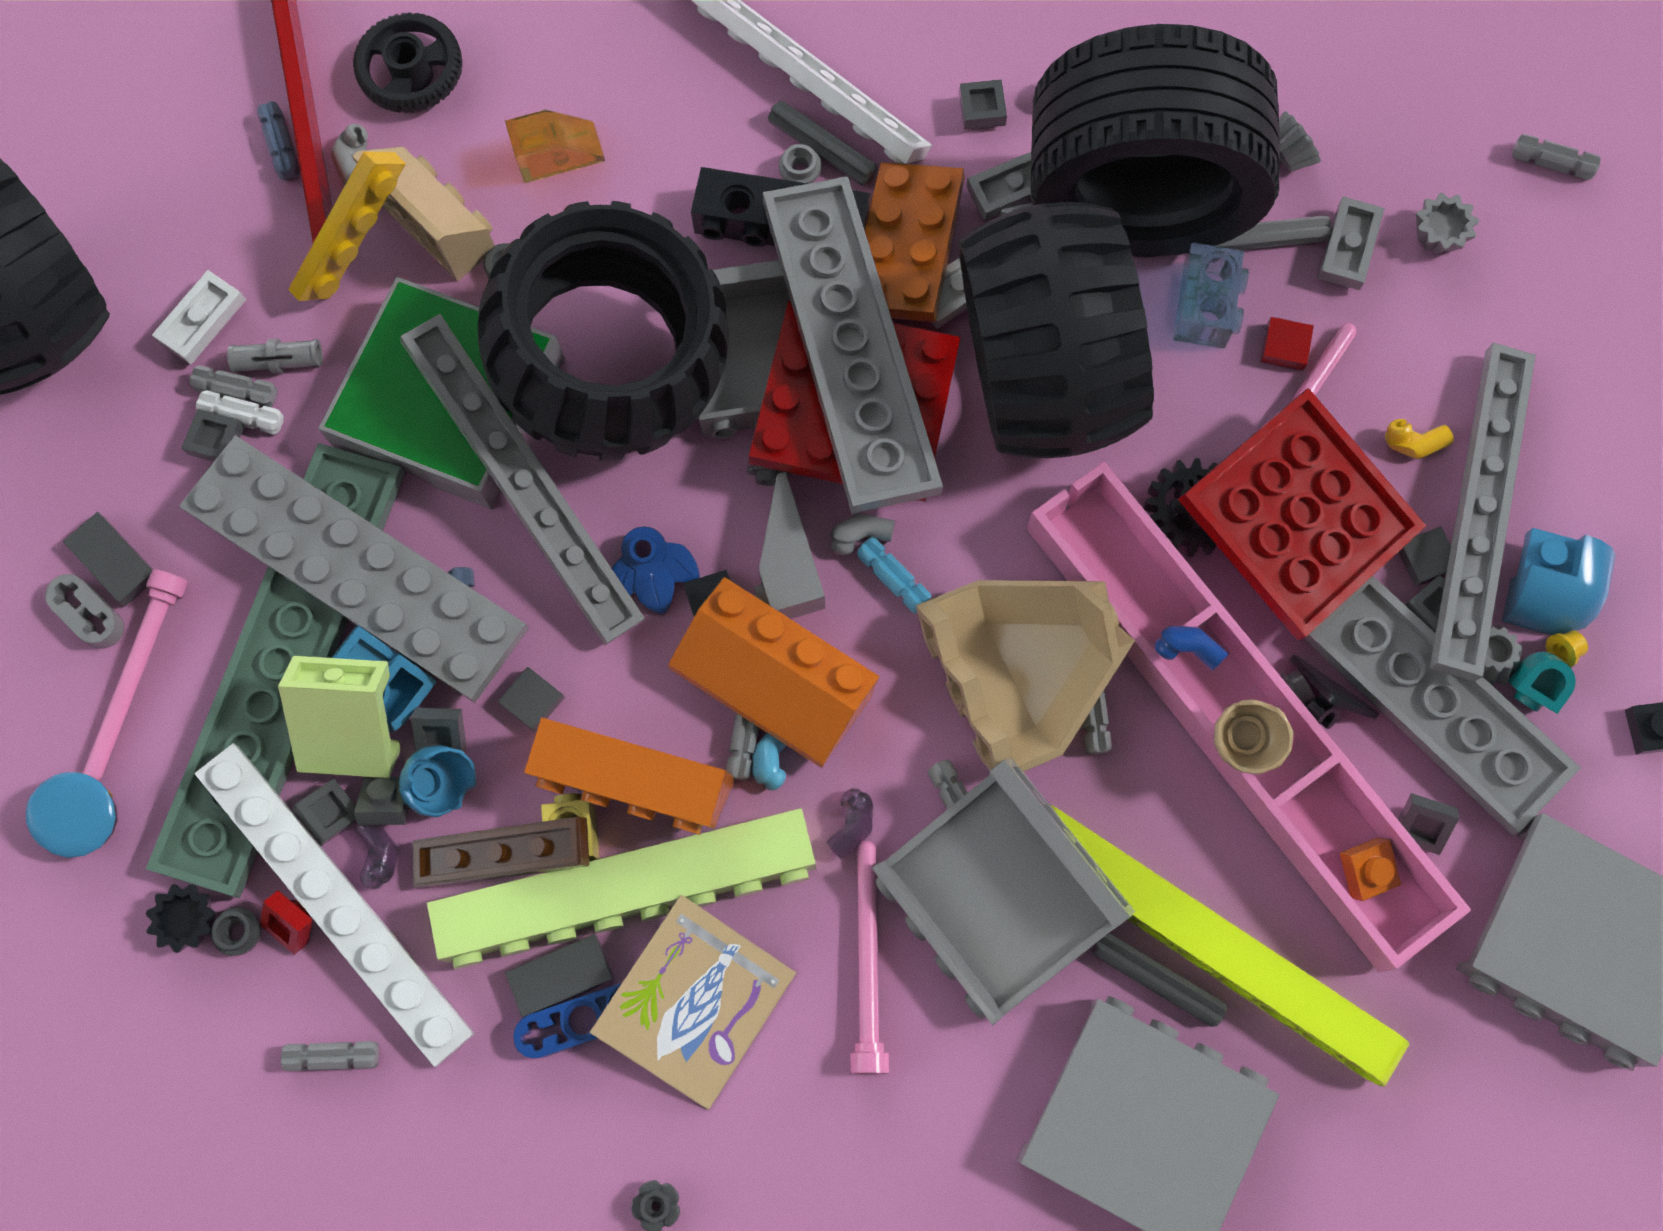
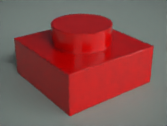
[260,890,313,955]

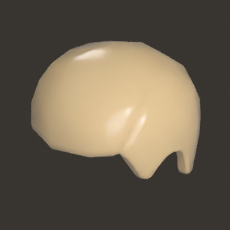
[1213,699,1293,774]

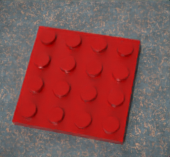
[748,301,961,502]
[1178,388,1426,641]

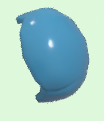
[399,745,477,818]

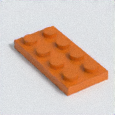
[865,162,965,322]

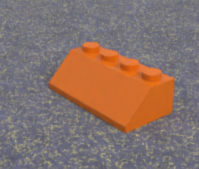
[668,577,880,768]
[524,717,734,835]

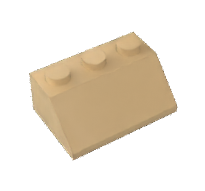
[352,147,495,281]

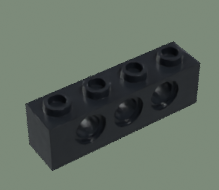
[691,167,870,247]

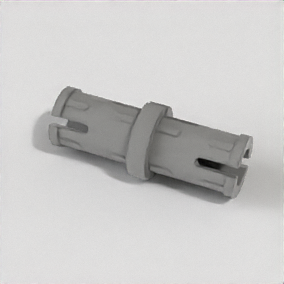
[227,338,323,373]

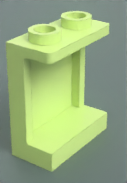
[278,656,401,778]

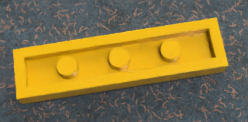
[288,151,406,301]

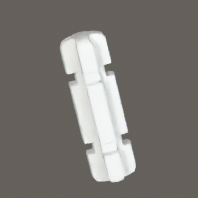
[196,390,284,435]

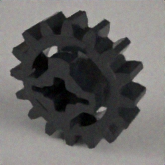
[1143,458,1218,557]

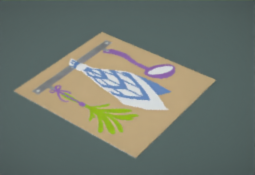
[589,895,796,1110]

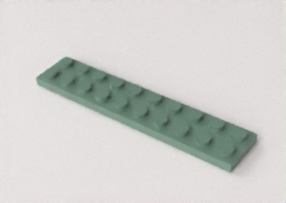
[146,443,405,898]

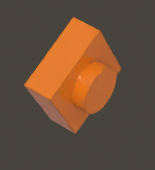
[1339,837,1402,901]

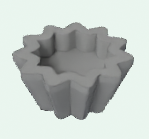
[1279,111,1321,171]
[1416,193,1479,254]
[1483,625,1522,686]

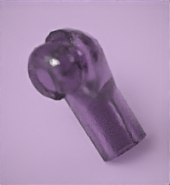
[826,788,874,860]

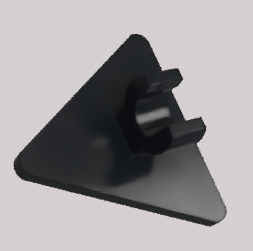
[1290,654,1380,729]

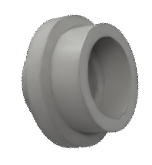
[779,144,821,183]

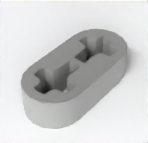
[45,574,124,649]

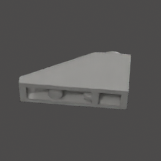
[754,472,826,619]

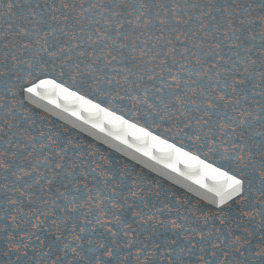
[691,0,932,164]
[194,743,475,1067]

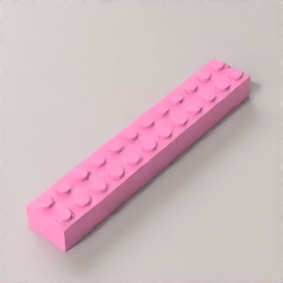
[1026,461,1471,973]

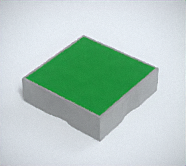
[318,277,565,510]

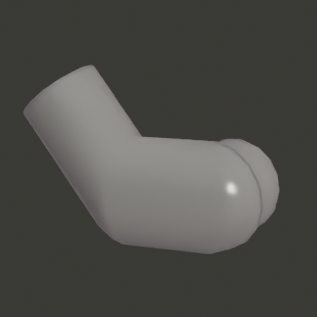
[331,124,368,186]
[831,514,895,555]

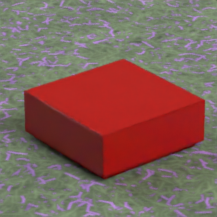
[1260,317,1314,371]

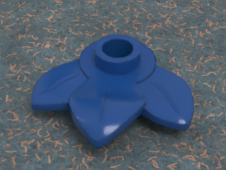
[612,526,700,614]

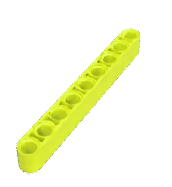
[1050,805,1410,1087]

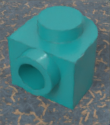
[1508,652,1576,714]

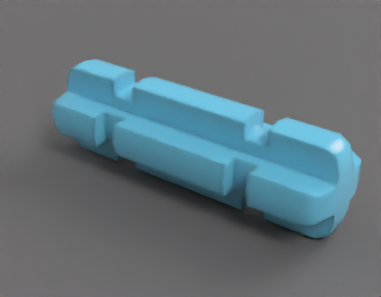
[857,537,931,613]

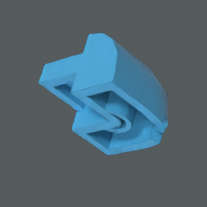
[1502,528,1616,635]
[332,625,437,732]

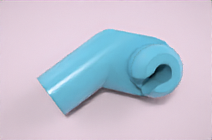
[752,733,787,791]

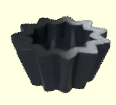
[146,884,216,953]

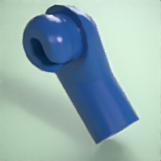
[1154,626,1229,671]

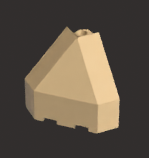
[916,580,1135,772]

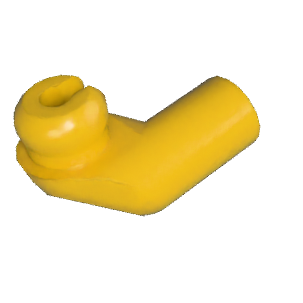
[1385,419,1454,459]

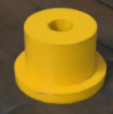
[1545,630,1588,668]

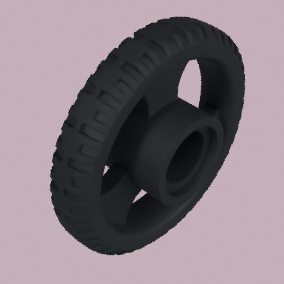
[353,12,463,113]

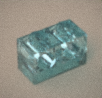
[1173,243,1249,349]

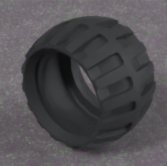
[0,158,110,395]
[478,201,729,461]
[958,202,1154,459]

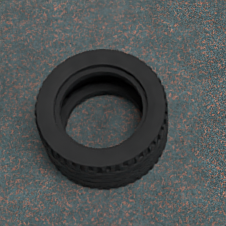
[1031,24,1280,257]

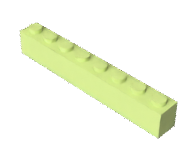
[427,808,816,969]

